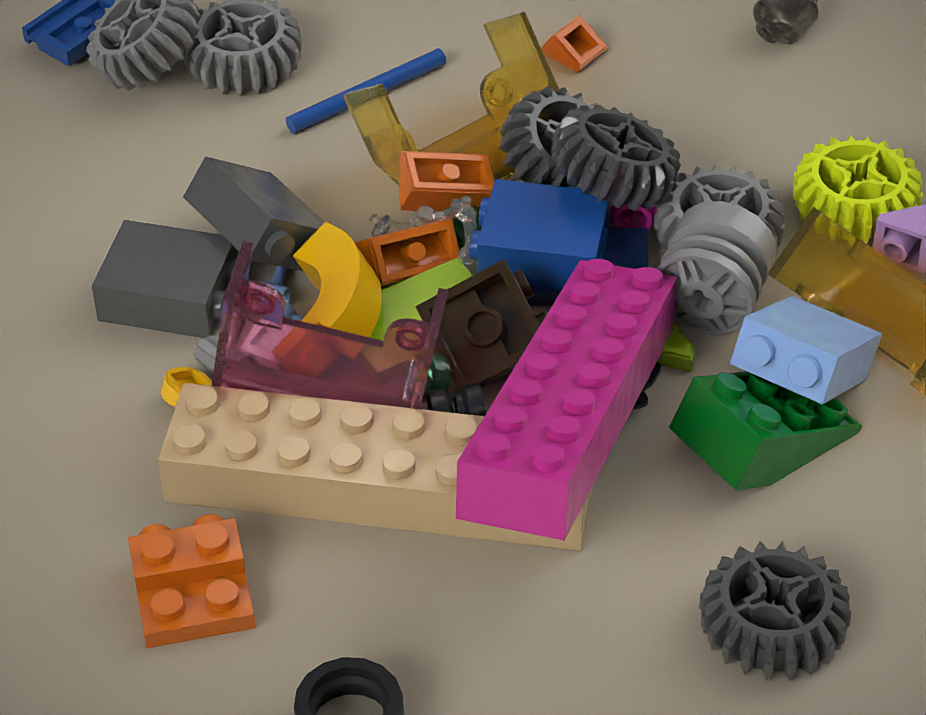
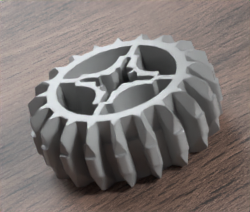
[86,0,201,91]
[183,0,303,96]
[654,164,785,250]

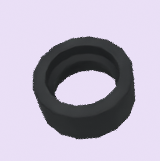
[294,657,404,715]

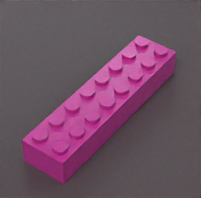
[455,259,678,541]

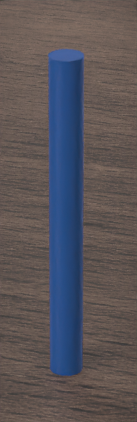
[286,48,446,134]

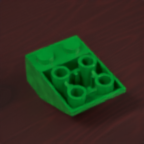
[668,371,862,491]

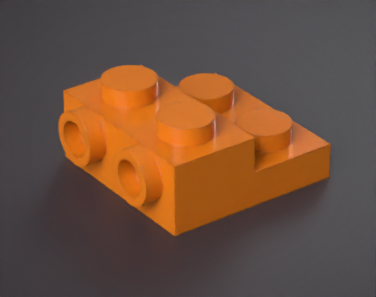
[128,514,256,648]

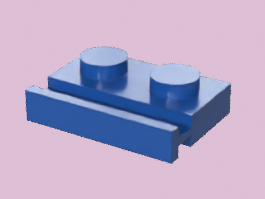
[22,0,115,66]

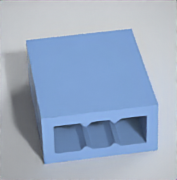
[730,296,882,404]

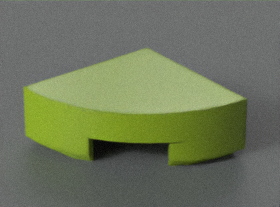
[657,322,694,373]

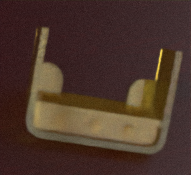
[343,11,559,185]
[768,207,926,395]

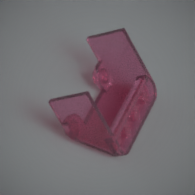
[212,241,449,409]

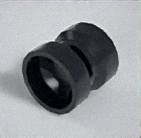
[427,383,486,416]

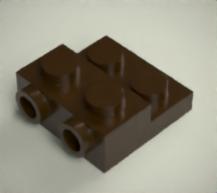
[415,259,546,390]

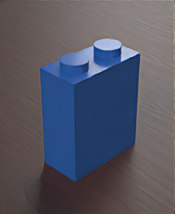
[470,179,610,290]

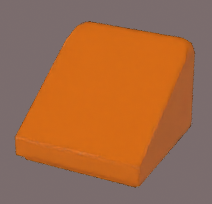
[540,15,609,72]

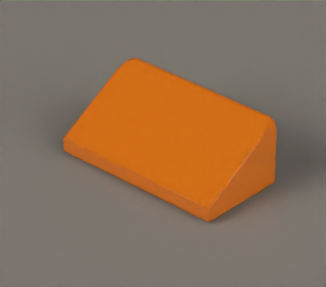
[399,151,495,213]
[355,218,463,286]

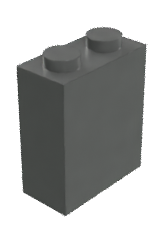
[183,156,325,271]
[92,220,244,338]

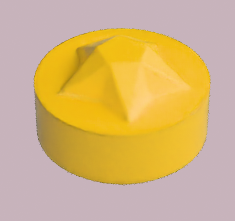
[160,367,214,407]

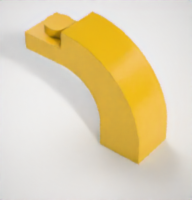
[272,221,382,389]

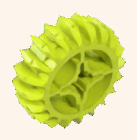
[793,134,923,246]

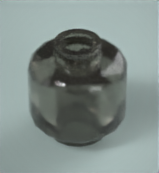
[753,0,819,45]

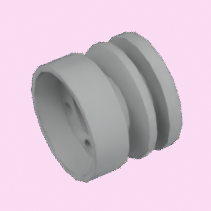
[657,201,777,335]

